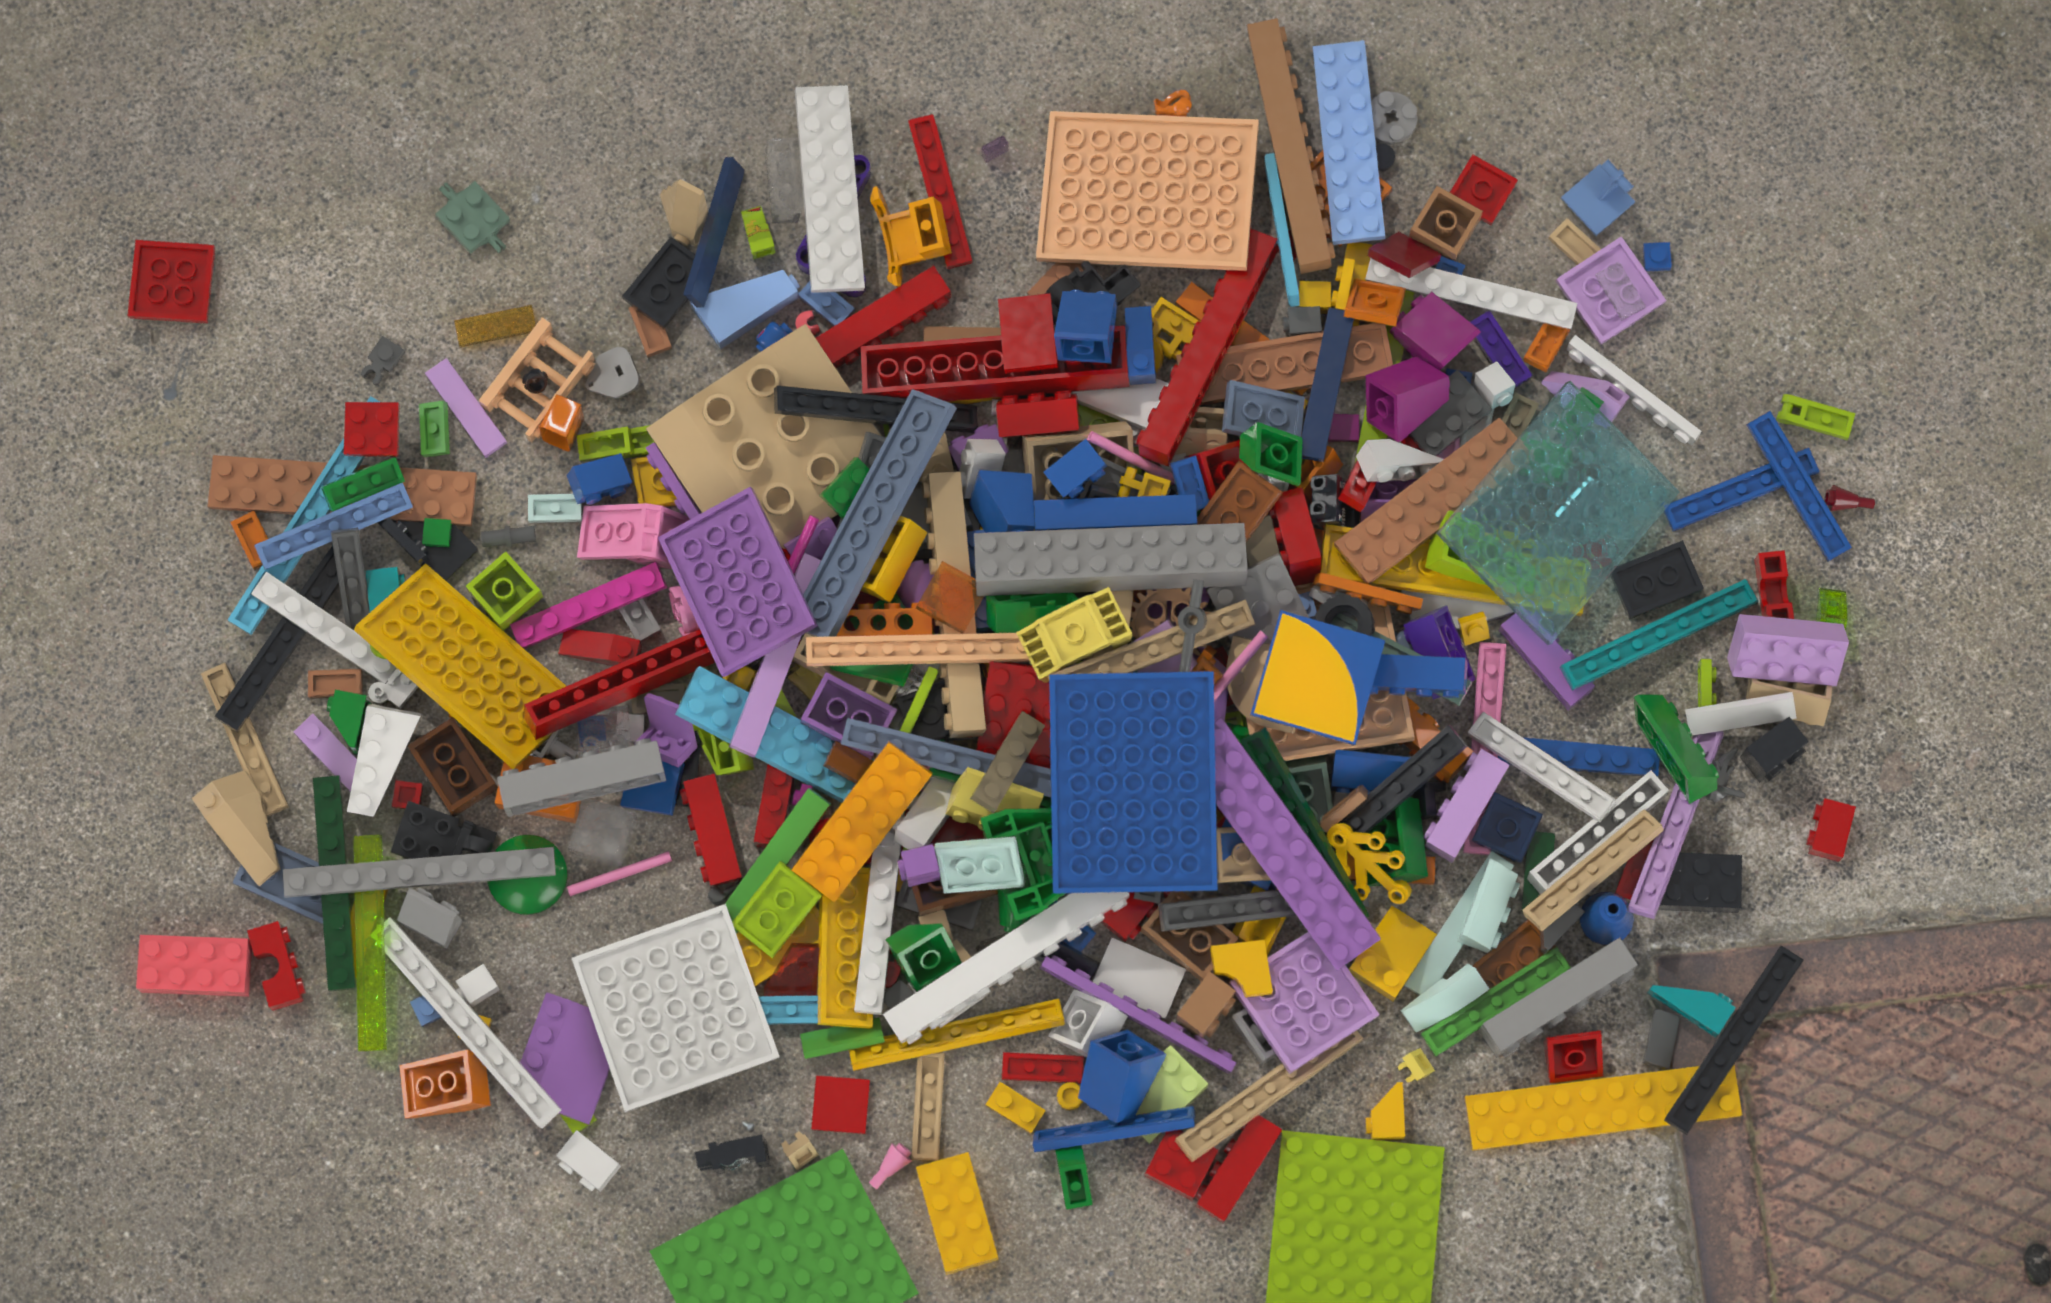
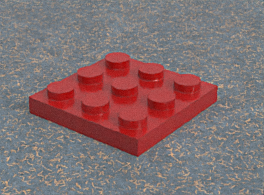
[127,240,215,324]

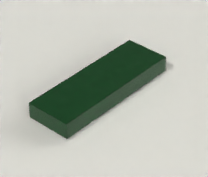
[1521,831,1555,912]

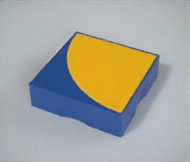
[1250,610,1385,746]

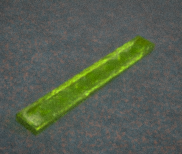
[353,834,387,1052]

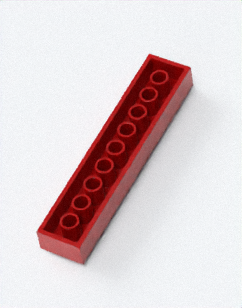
[861,325,1130,402]

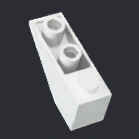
[1356,439,1444,482]

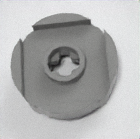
[1371,91,1417,145]

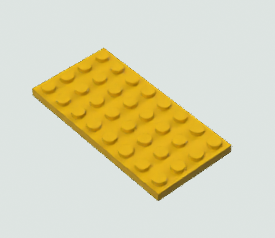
[354,563,566,769]

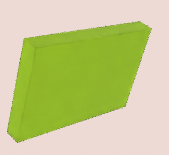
[732,861,823,958]

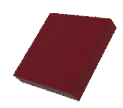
[1367,232,1441,278]

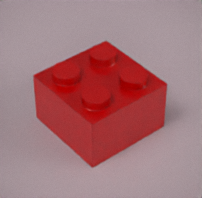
[1145,1130,1218,1201]

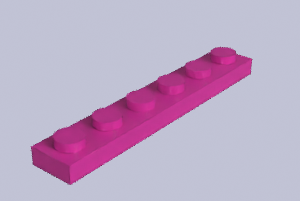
[510,562,667,649]

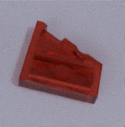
[764,943,819,996]

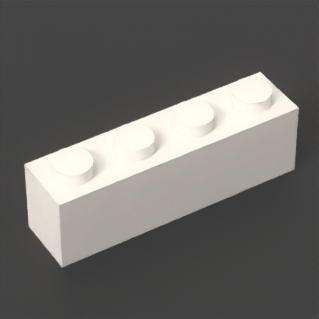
[893,777,955,850]

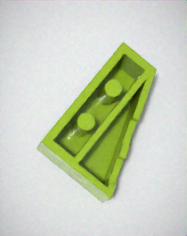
[679,701,755,775]

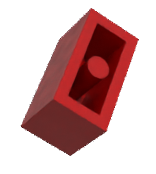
[1806,798,1856,862]

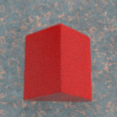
[1543,1030,1603,1083]

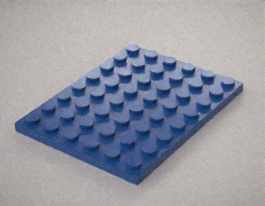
[1049,671,1217,893]

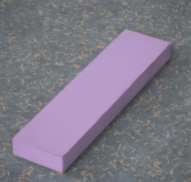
[425,358,507,458]

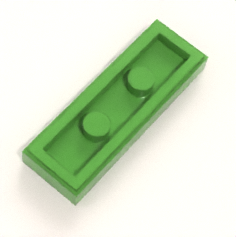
[800,1017,884,1059]

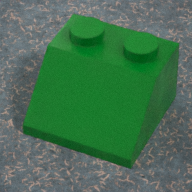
[1239,422,1302,486]
[327,689,372,756]
[885,923,962,992]

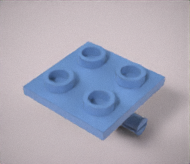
[1561,159,1635,236]

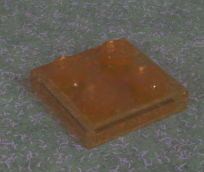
[916,561,985,634]

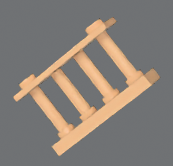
[479,317,595,443]

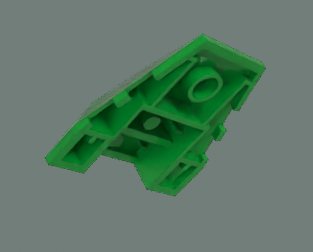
[980,808,1066,921]

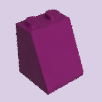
[1389,292,1481,370]
[1366,356,1450,442]

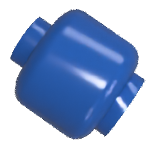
[756,322,793,351]

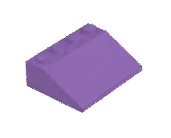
[508,992,610,1125]

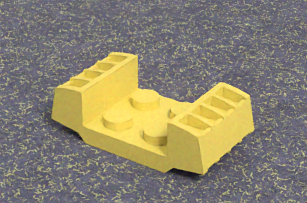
[1016,587,1132,683]

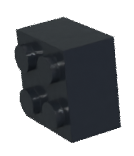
[1740,716,1809,783]

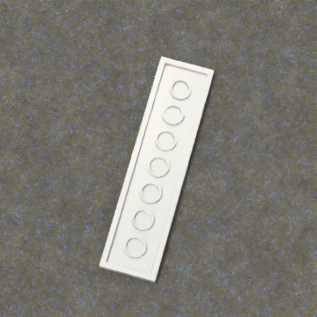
[795,85,865,293]

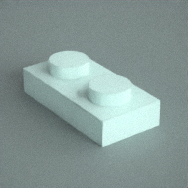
[528,494,582,523]

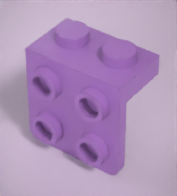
[637,693,698,767]

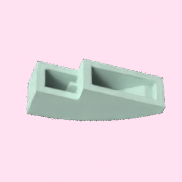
[1400,964,1489,1032]

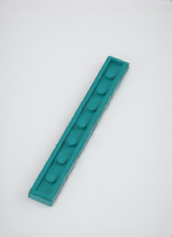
[1560,579,1759,691]

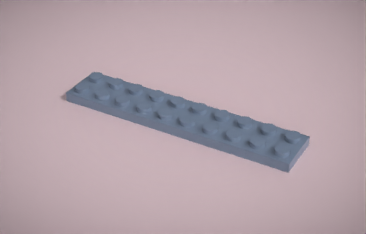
[803,389,957,637]

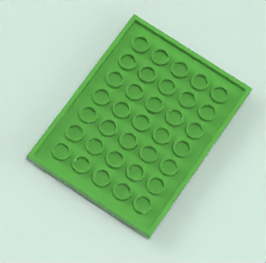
[650,1149,919,1303]

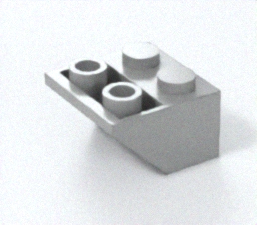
[397,888,463,949]

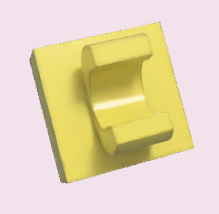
[1398,1048,1435,1082]

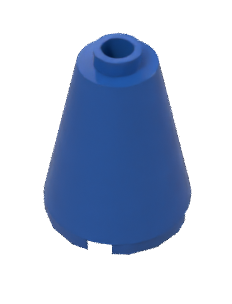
[1580,892,1634,945]

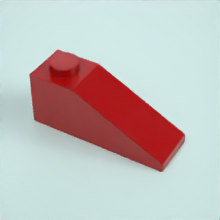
[558,629,642,666]

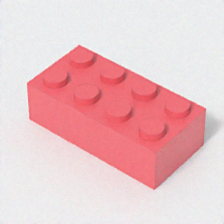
[136,935,252,997]

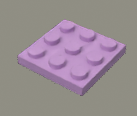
[1555,237,1666,345]

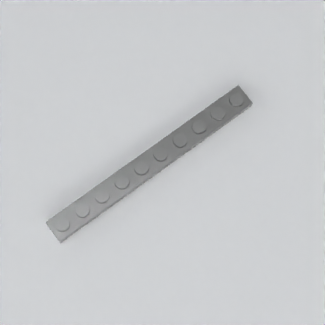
[283,847,556,898]

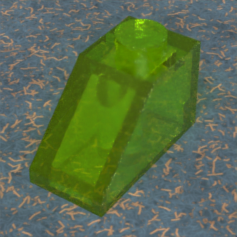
[1816,588,1848,631]

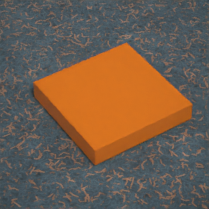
[1344,279,1406,326]

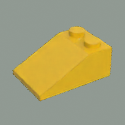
[1349,905,1437,1002]

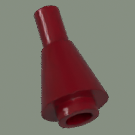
[1824,485,1875,511]

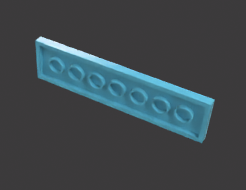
[675,666,875,803]

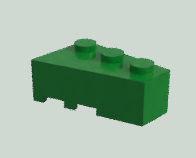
[986,592,1079,633]

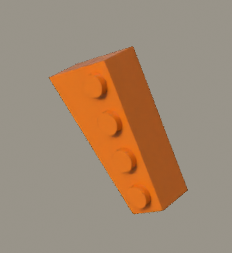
[1397,697,1473,784]

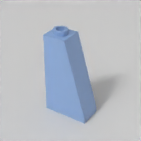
[690,270,800,349]

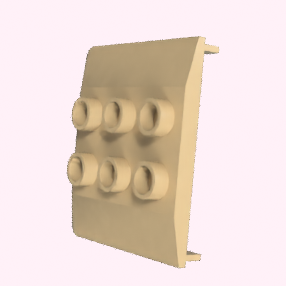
[646,324,881,549]

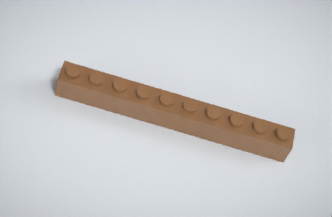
[1247,18,1335,274]

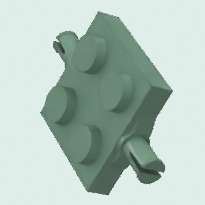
[435,181,510,254]

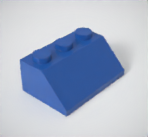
[1330,750,1411,797]

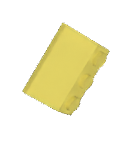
[945,767,1044,830]

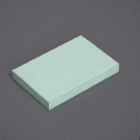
[934,837,1025,893]

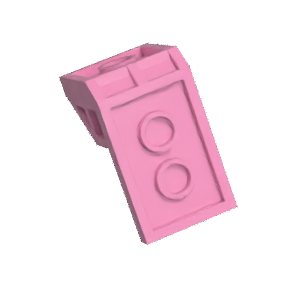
[577,503,690,569]

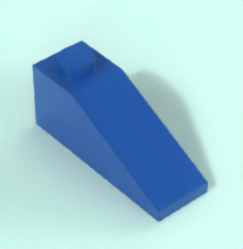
[1125,306,1156,385]

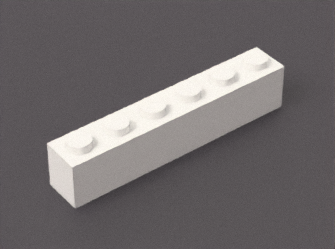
[1527,771,1669,894]

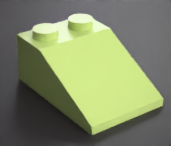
[1136,1045,1208,1144]

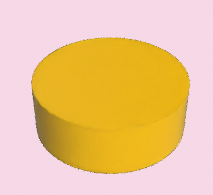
[1057,1082,1083,1110]

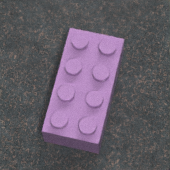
[1727,614,1849,686]
[1424,749,1509,863]

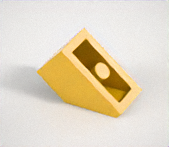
[1365,1082,1405,1140]

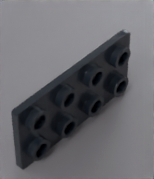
[377,518,478,581]

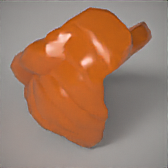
[1154,90,1192,117]

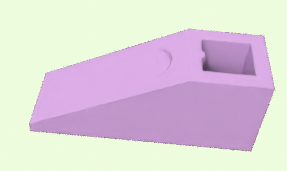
[1541,371,1630,429]

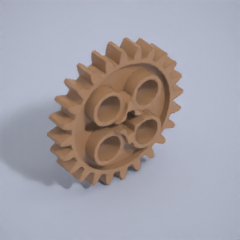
[1129,588,1212,656]

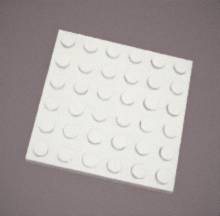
[572,904,779,1112]

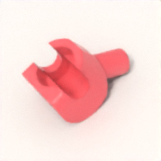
[795,310,820,335]

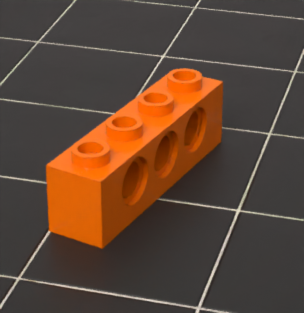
[836,602,935,637]

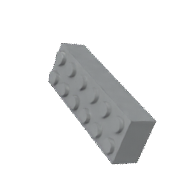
[497,738,666,817]
[1479,938,1638,1058]

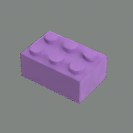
[800,672,898,760]

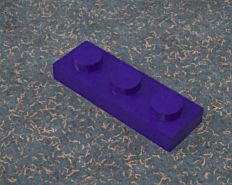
[1470,310,1532,388]

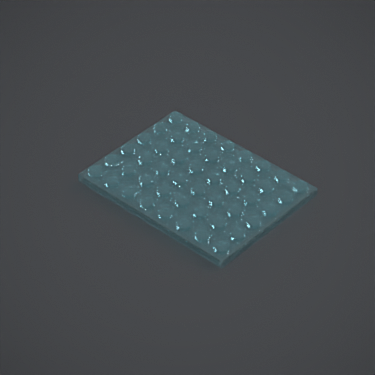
[1436,381,1680,645]

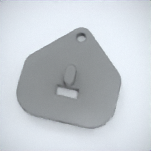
[585,347,640,399]

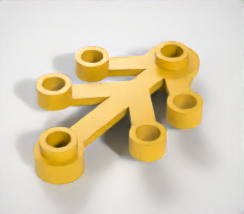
[1327,823,1412,904]

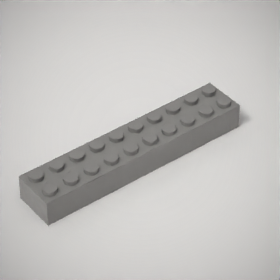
[974,523,1248,596]

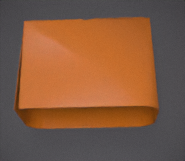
[539,394,584,452]

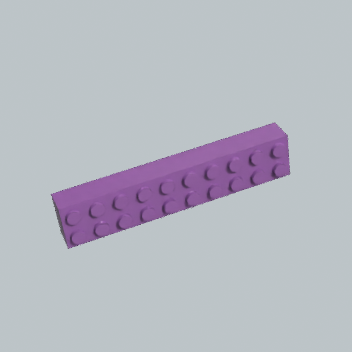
[1214,717,1381,970]

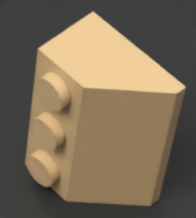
[1745,678,1832,726]

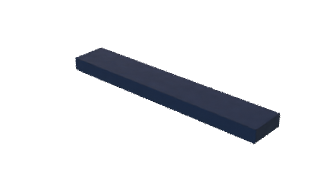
[684,157,745,308]
[1301,308,1354,462]

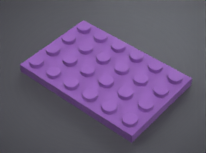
[658,487,818,677]

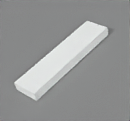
[1685,692,1797,736]

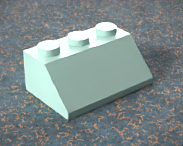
[1457,859,1520,953]

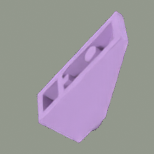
[294,714,357,792]

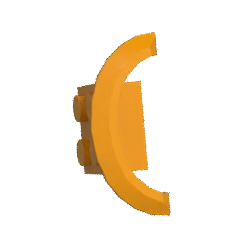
[870,186,952,287]

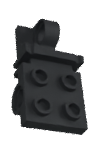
[1045,261,1141,327]
[390,801,497,859]

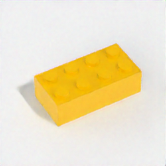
[916,1152,999,1275]

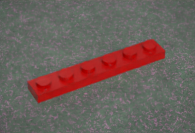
[908,114,972,270]

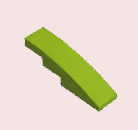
[577,425,654,462]

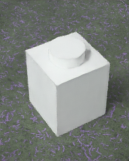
[1473,362,1516,409]
[456,964,500,1007]

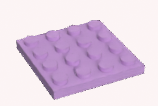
[1228,932,1379,1074]

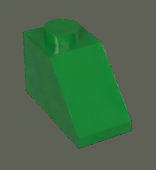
[1055,1145,1093,1210]

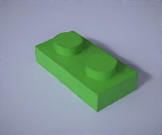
[419,401,450,457]

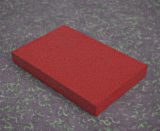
[998,293,1058,374]

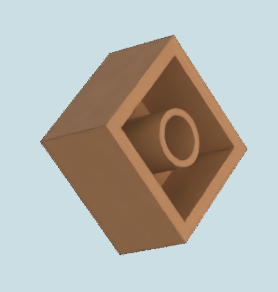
[1409,186,1483,261]
[1176,971,1236,1038]

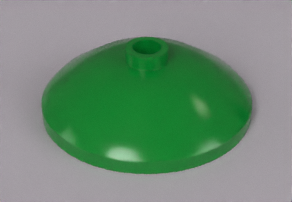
[487,835,568,915]

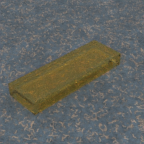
[454,305,536,348]

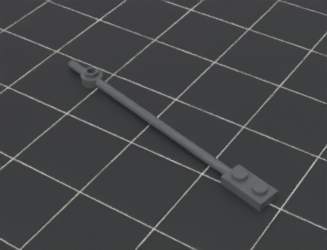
[1134,579,1207,903]

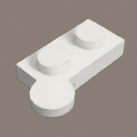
[368,668,418,709]

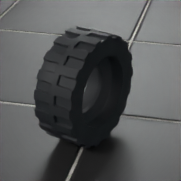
[1315,594,1375,636]

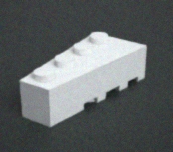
[347,704,422,817]

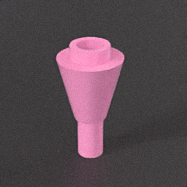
[869,1143,912,1189]

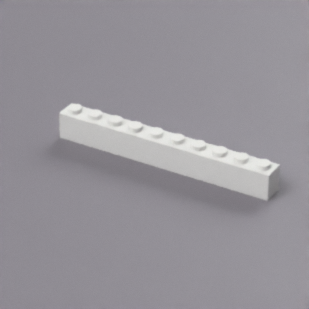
[883,892,1129,1044]

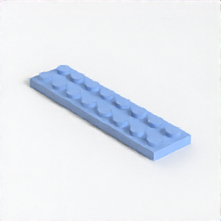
[1313,40,1385,245]

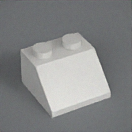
[1048,989,1128,1058]

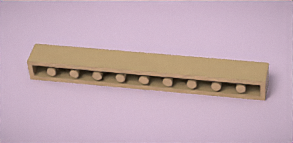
[922,472,986,738]

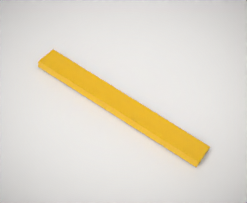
[849,999,1065,1071]

